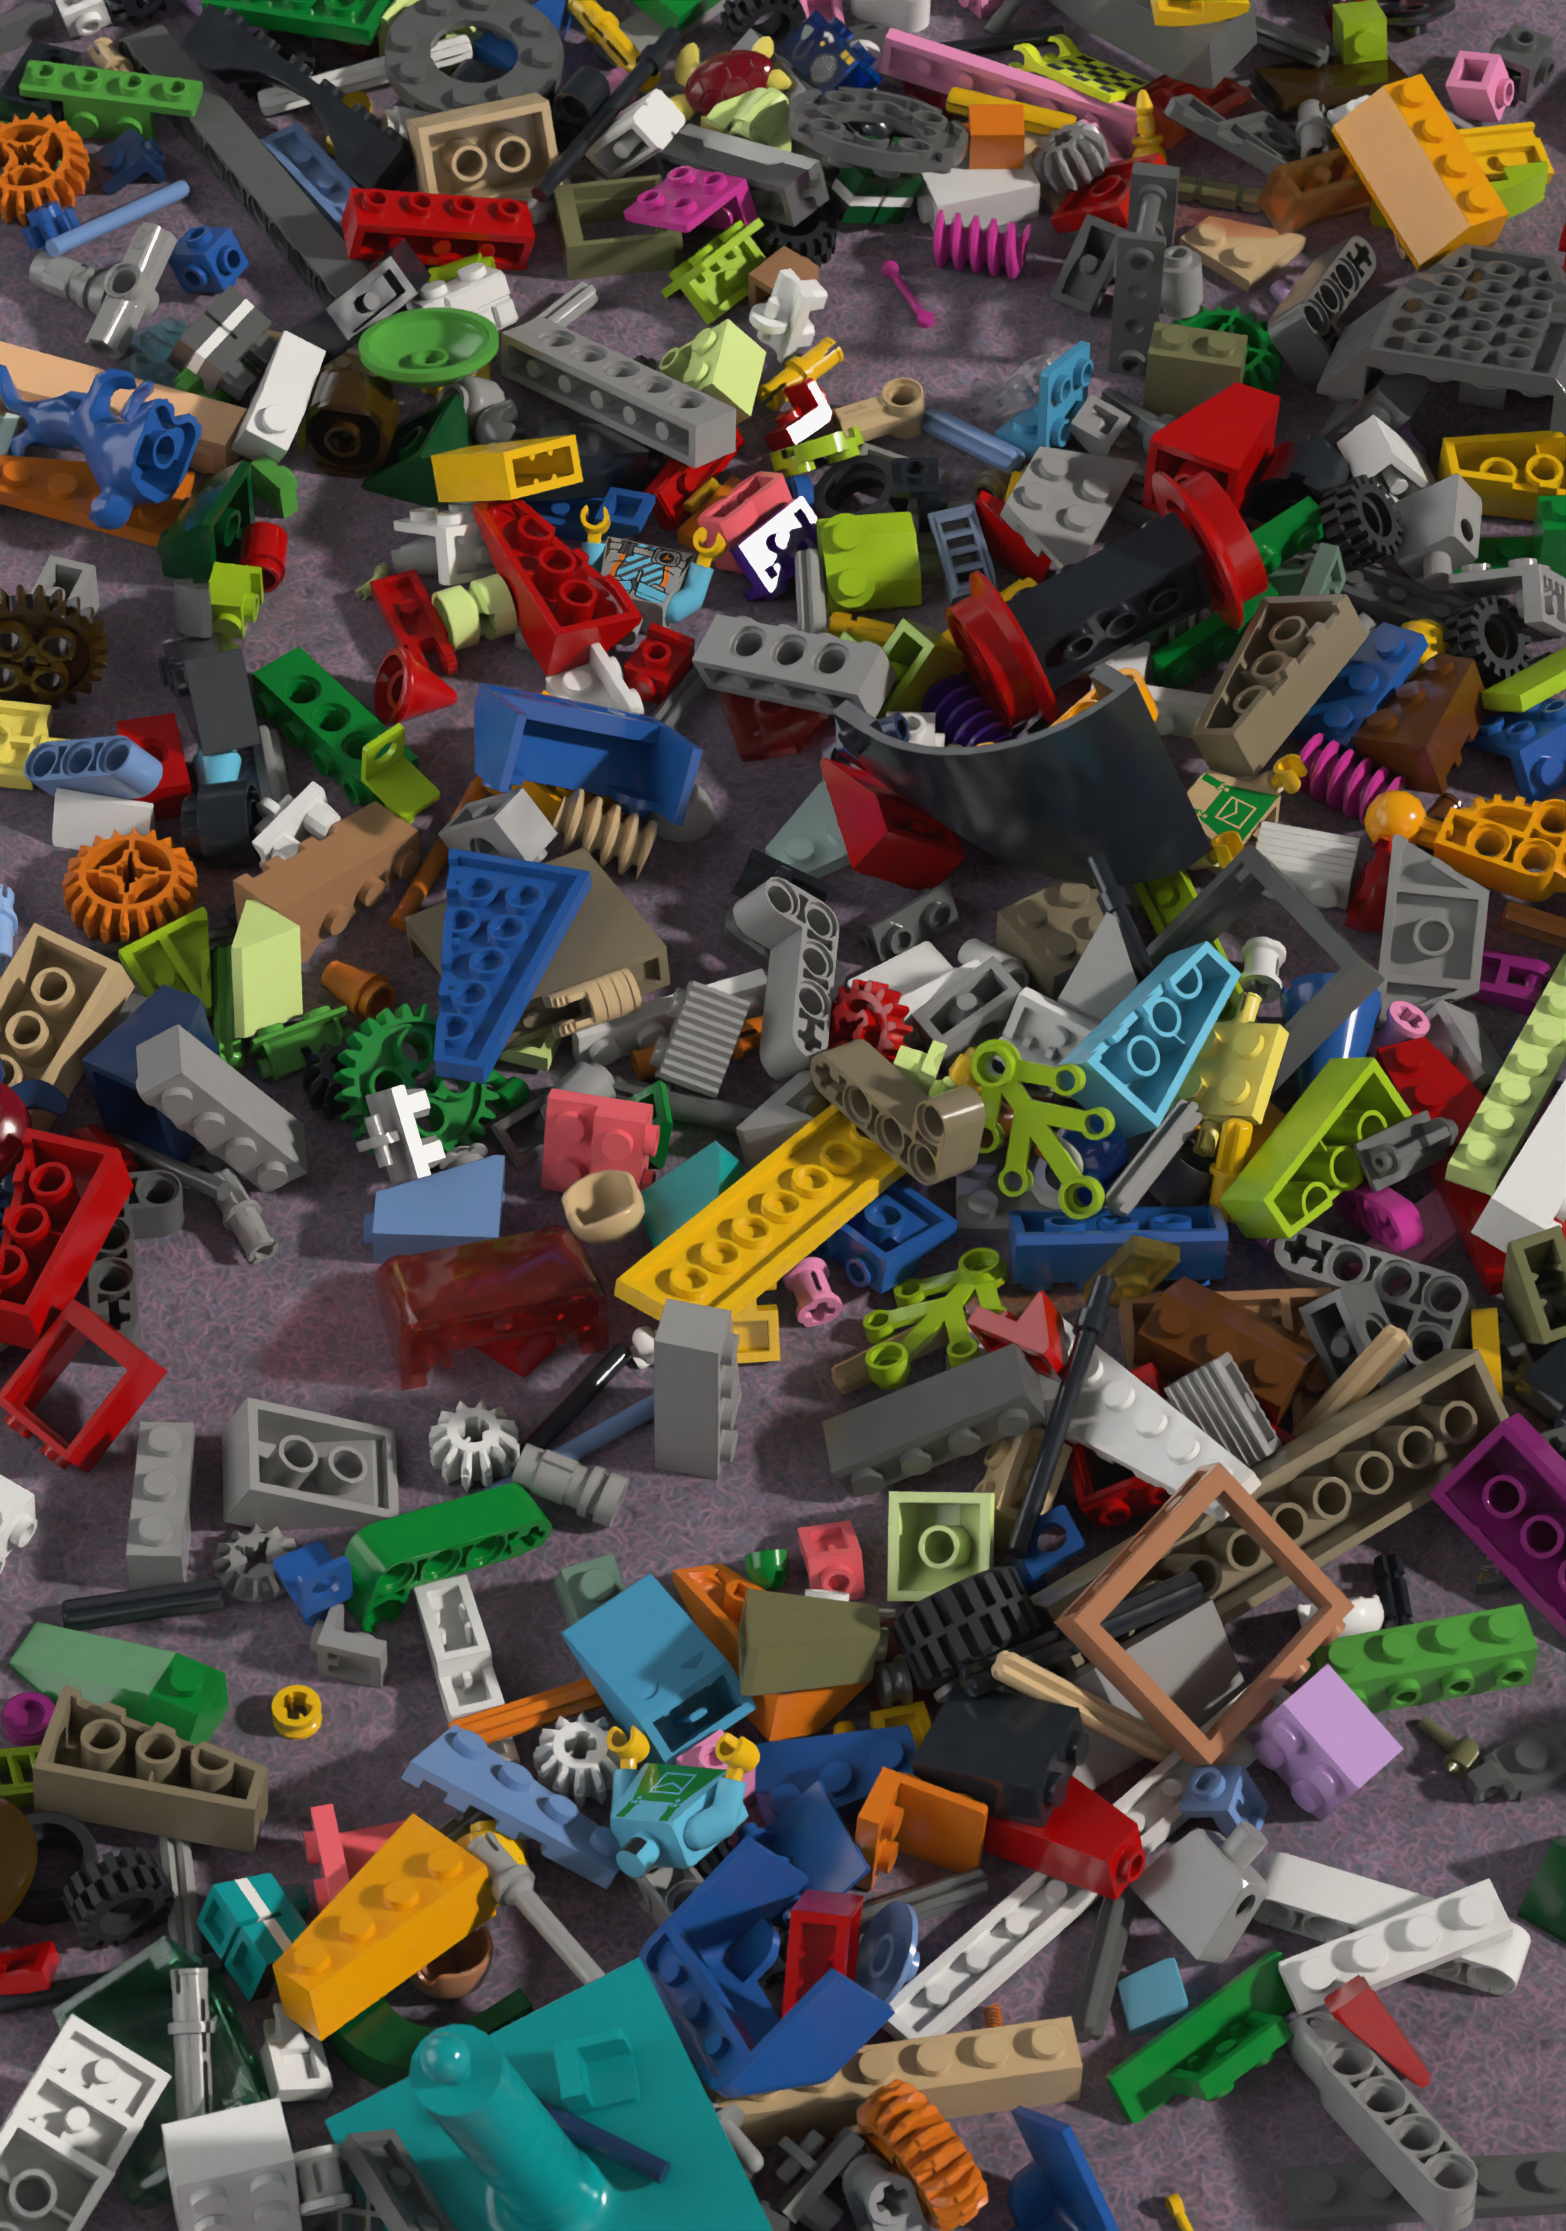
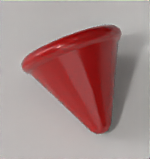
[374,646,457,728]

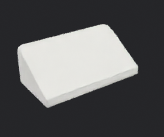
[52,788,156,850]

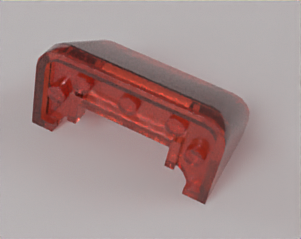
[374,1225,609,1391]

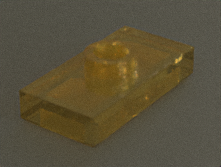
[1084,1235,1180,1309]

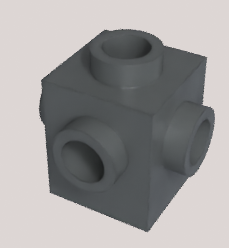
[1489,24,1556,103]

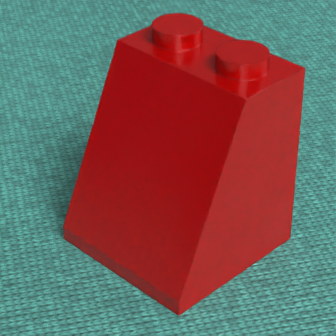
[1142,382,1280,516]

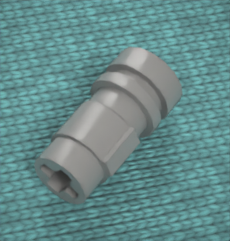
[29,251,107,315]
[511,1443,630,1529]

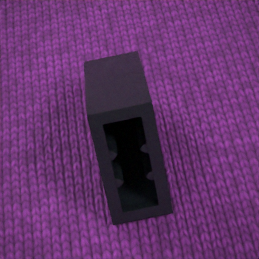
[526,417,664,501]

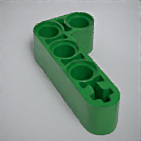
[344,1482,552,1633]

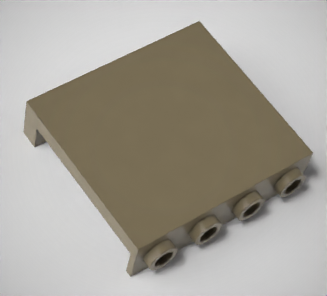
[405,848,670,1052]

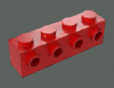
[341,187,535,271]

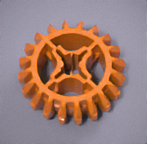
[0,111,90,227]
[62,826,198,944]
[856,2079,988,2231]

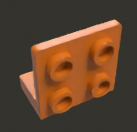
[854,1767,989,1892]

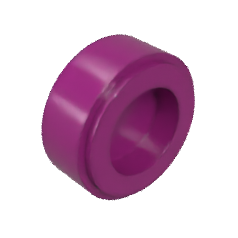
[1,1692,55,1747]

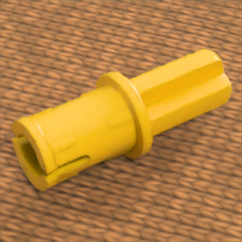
[1208,1118,1253,1223]

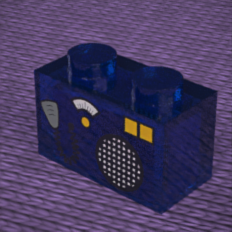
[779,10,884,96]

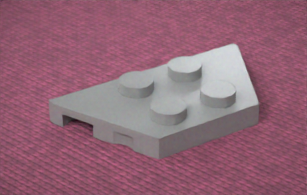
[1000,446,1138,569]
[1375,834,1489,1030]

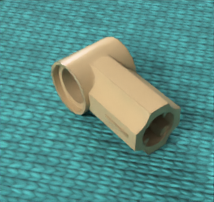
[831,377,925,442]

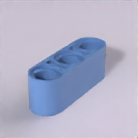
[24,735,163,799]

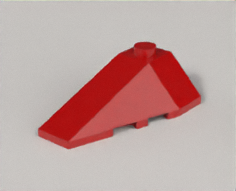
[472,498,642,676]

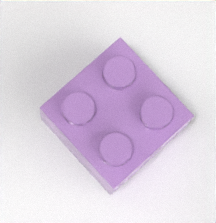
[1245,1664,1403,1821]

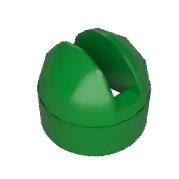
[744,1549,790,1590]

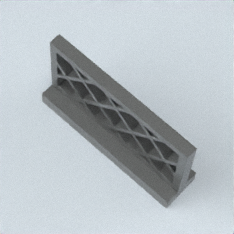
[301,2129,457,2231]

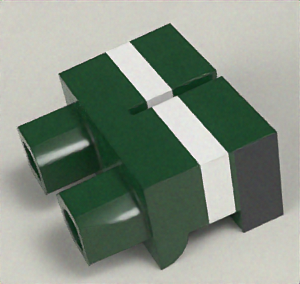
[823,136,923,224]

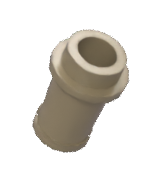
[973,461,1027,501]

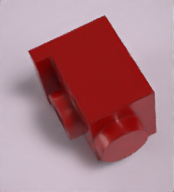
[624,622,695,705]

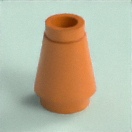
[321,960,396,1021]

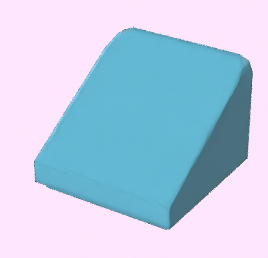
[1116,1957,1188,2035]

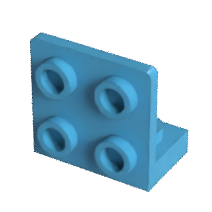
[995,341,1094,458]

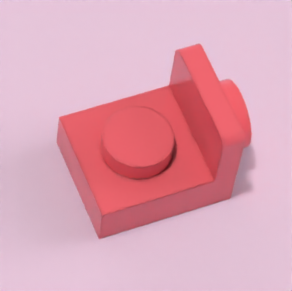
[797,1520,865,1601]

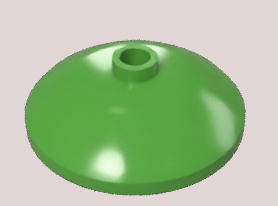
[358,307,499,388]

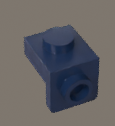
[89,128,168,195]

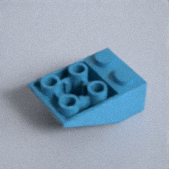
[560,1573,757,1765]

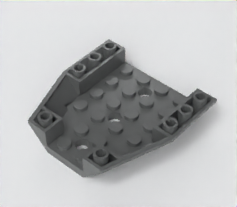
[1316,243,1566,436]

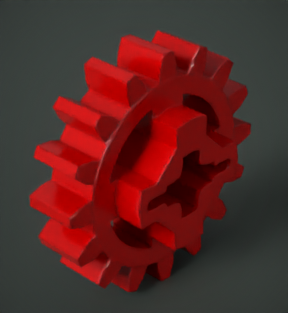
[827,979,913,1064]

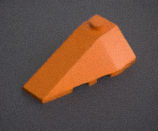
[672,1563,875,1742]

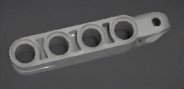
[1286,2010,1478,2231]

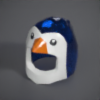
[1030,1115,1130,1209]

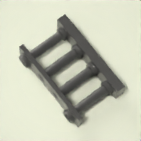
[1108,161,1180,376]

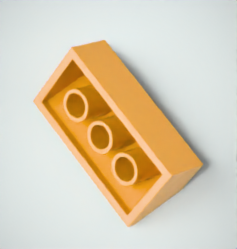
[1331,74,1509,271]

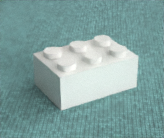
[161,2098,302,2231]

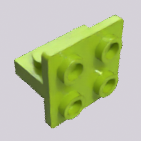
[660,217,766,325]

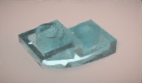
[111,317,189,386]

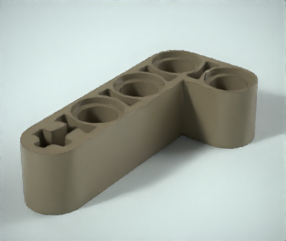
[810,1039,986,1186]

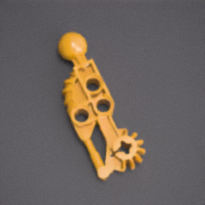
[1364,790,1566,903]

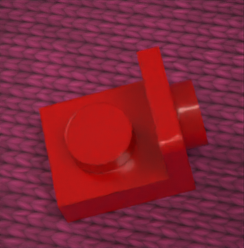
[763,378,835,452]

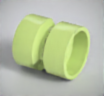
[432,573,518,651]

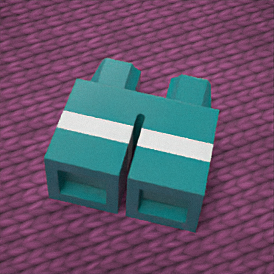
[196,1872,310,2002]

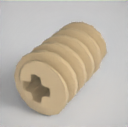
[552,787,657,880]

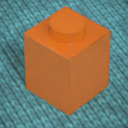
[961,104,1025,169]

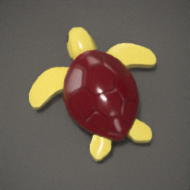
[669,36,792,134]

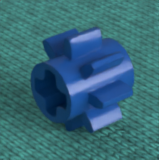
[21,200,81,251]

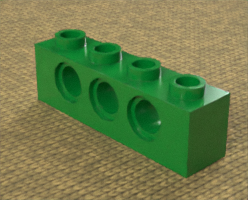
[252,646,419,807]

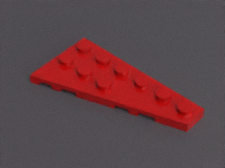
[1375,1037,1566,1296]

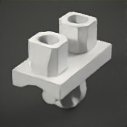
[749,268,828,364]
[252,781,341,868]

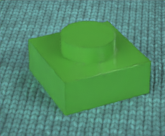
[250,454,299,519]

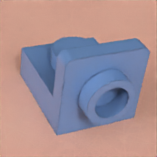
[1179,1765,1269,1839]

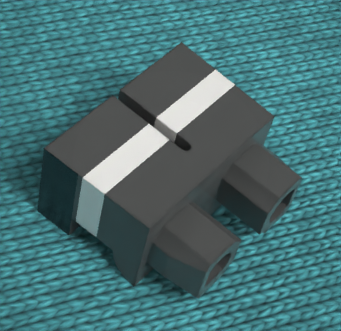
[166,285,277,401]

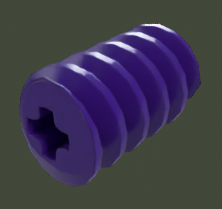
[921,674,1018,747]

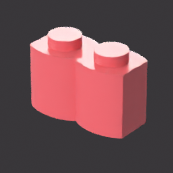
[697,471,792,574]

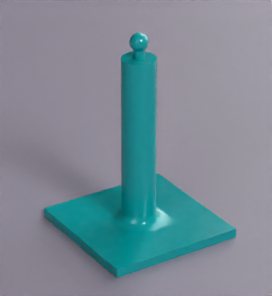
[324,1957,774,2231]

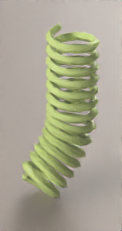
[355,563,389,600]

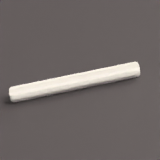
[258,34,473,116]

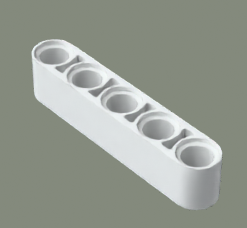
[1253,1852,1531,1996]

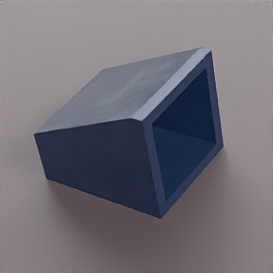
[82,984,219,1163]

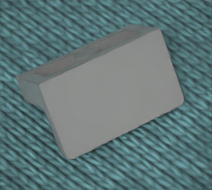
[1424,999,1504,1092]

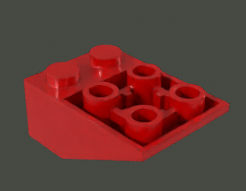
[819,757,966,891]

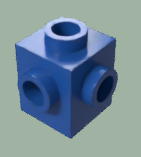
[168,225,249,294]

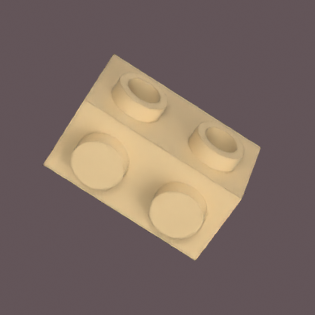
[972,1426,1073,1556]

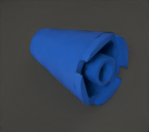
[1280,973,1382,1100]

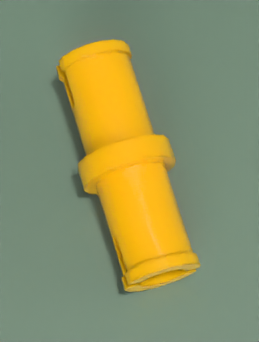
[757,337,844,412]

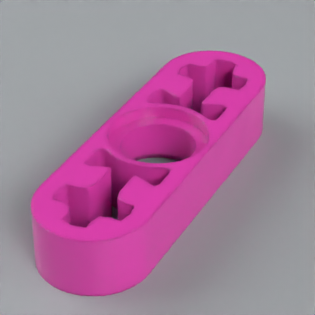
[1334,1175,1425,1253]

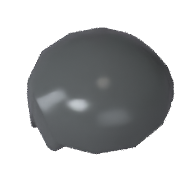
[474,397,527,445]

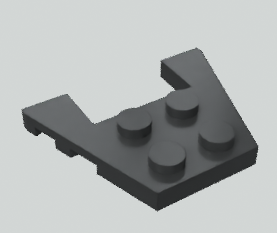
[1164,79,1334,184]

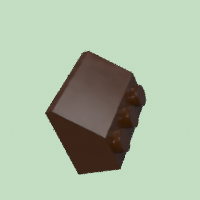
[1133,1276,1320,1427]

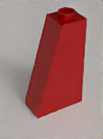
[983,1776,1145,1901]

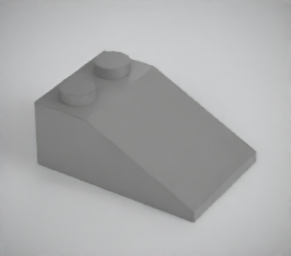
[221,1397,399,1531]

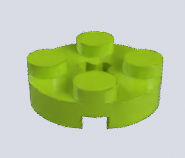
[769,425,864,478]

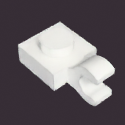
[260,2003,333,2102]

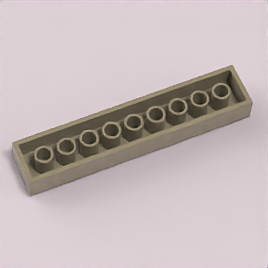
[1030,1349,1509,1678]

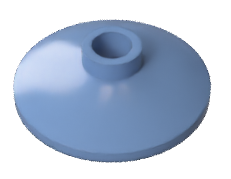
[856,1901,920,2004]

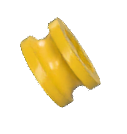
[271,1684,322,1740]

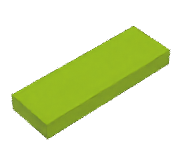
[1481,647,1566,713]

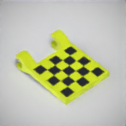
[1009,34,1154,104]

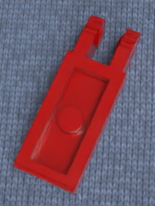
[370,569,459,676]

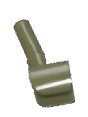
[1418,1716,1480,1782]

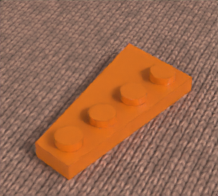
[0,454,196,547]

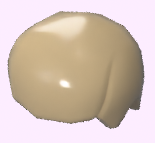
[562,1169,645,1245]

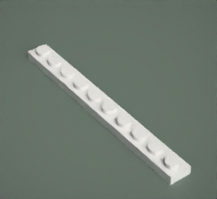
[882,1687,1292,2041]

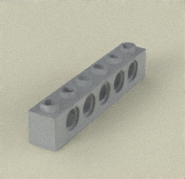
[501,317,736,468]

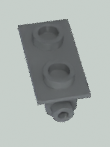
[857,881,960,964]
[1353,1110,1458,1193]

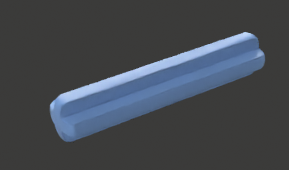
[922,408,1025,473]

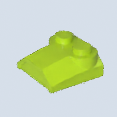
[815,512,922,616]

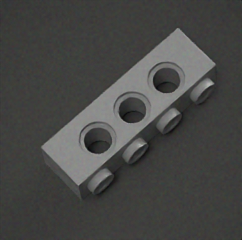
[692,614,897,718]

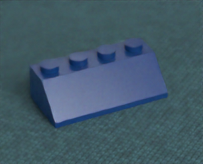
[1009,1205,1228,1291]

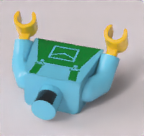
[606,1725,760,1878]

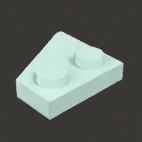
[765,781,850,879]

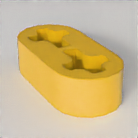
[1471,1308,1503,1400]

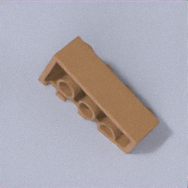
[233,801,420,964]

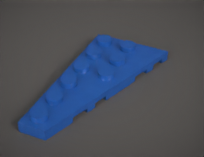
[434,848,592,1084]

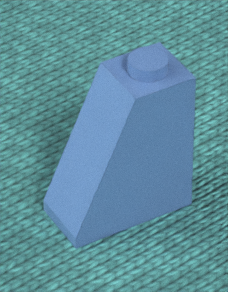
[363,1155,506,1268]

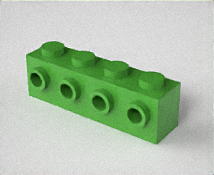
[1305,1604,1539,1714]

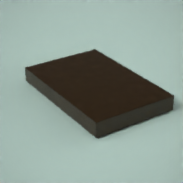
[1255,55,1409,114]

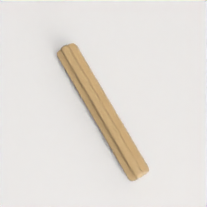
[991,1650,1175,1763]

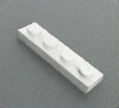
[572,969,767,1066]
[1278,1878,1513,2016]

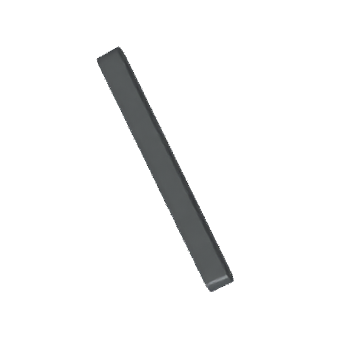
[118,24,395,315]

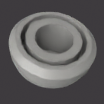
[646,781,714,842]

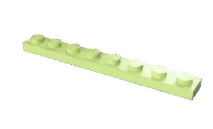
[1445,952,1566,1196]

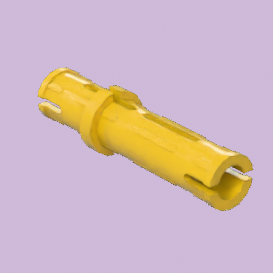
[567,0,661,93]

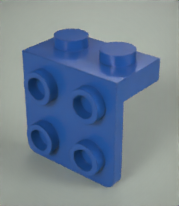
[1464,698,1566,802]

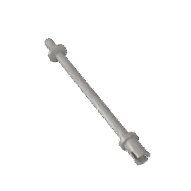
[466,1832,764,2173]

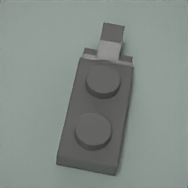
[1463,1717,1566,1806]

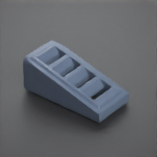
[927,503,999,606]

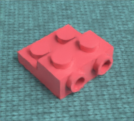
[540,1088,660,1192]

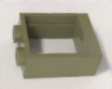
[553,174,683,281]

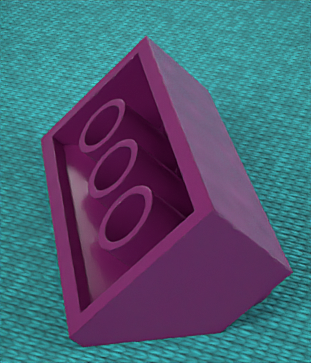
[1429,1413,1566,1639]

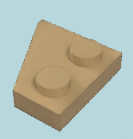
[1179,215,1306,293]

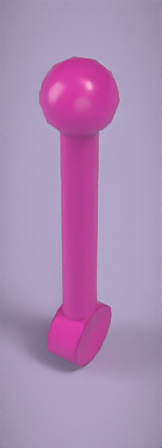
[881,260,935,328]

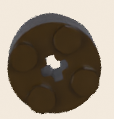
[296,369,400,479]

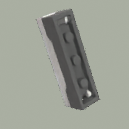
[654,124,829,227]

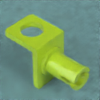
[361,723,440,825]

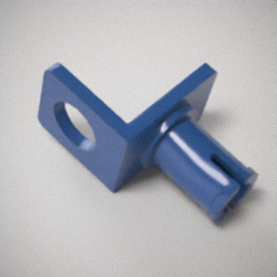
[1003,1505,1087,1591]
[273,1541,354,1627]

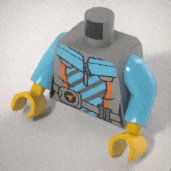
[580,505,726,646]

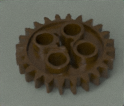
[0,585,108,710]

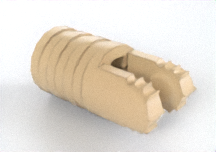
[542,967,642,1040]

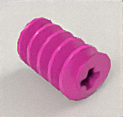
[932,210,1030,280]
[1298,733,1406,826]

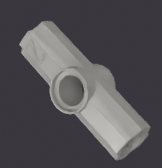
[84,222,177,362]

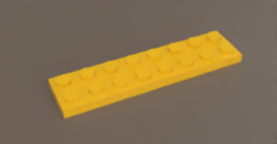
[614,1104,907,1321]

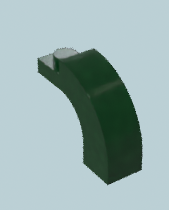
[326,1988,533,2089]

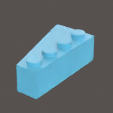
[1056,941,1241,1141]

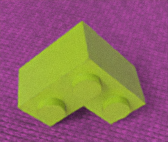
[839,618,965,719]

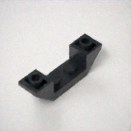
[276,239,431,369]

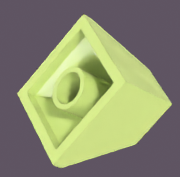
[887,1491,994,1602]

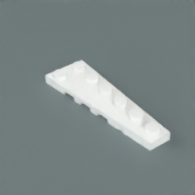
[1039,1318,1262,1522]

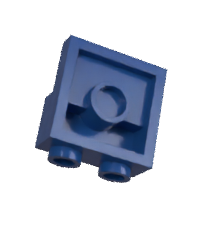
[812,1179,958,1294]

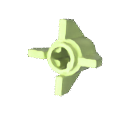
[706,87,791,152]

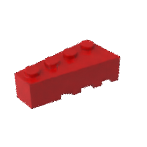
[0,1127,134,1350]

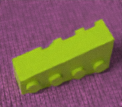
[1219,1057,1413,1239]

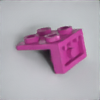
[624,166,758,233]

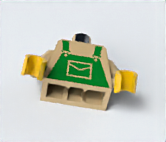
[1185,754,1308,875]

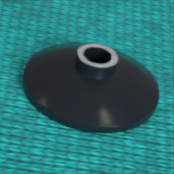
[1380,0,1456,37]

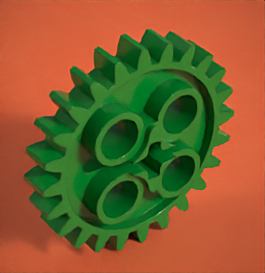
[333,1003,499,1170]

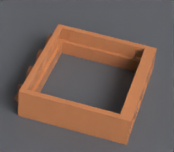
[1054,1462,1355,1767]

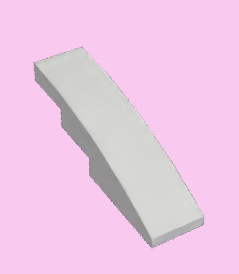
[413,1575,520,1764]

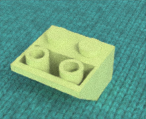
[659,319,767,425]

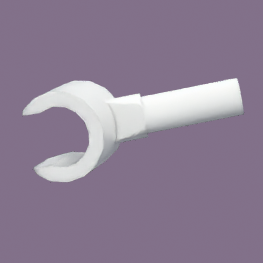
[630,1326,657,1369]

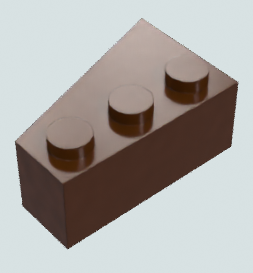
[1351,654,1489,795]

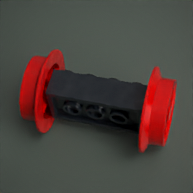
[945,470,1268,730]

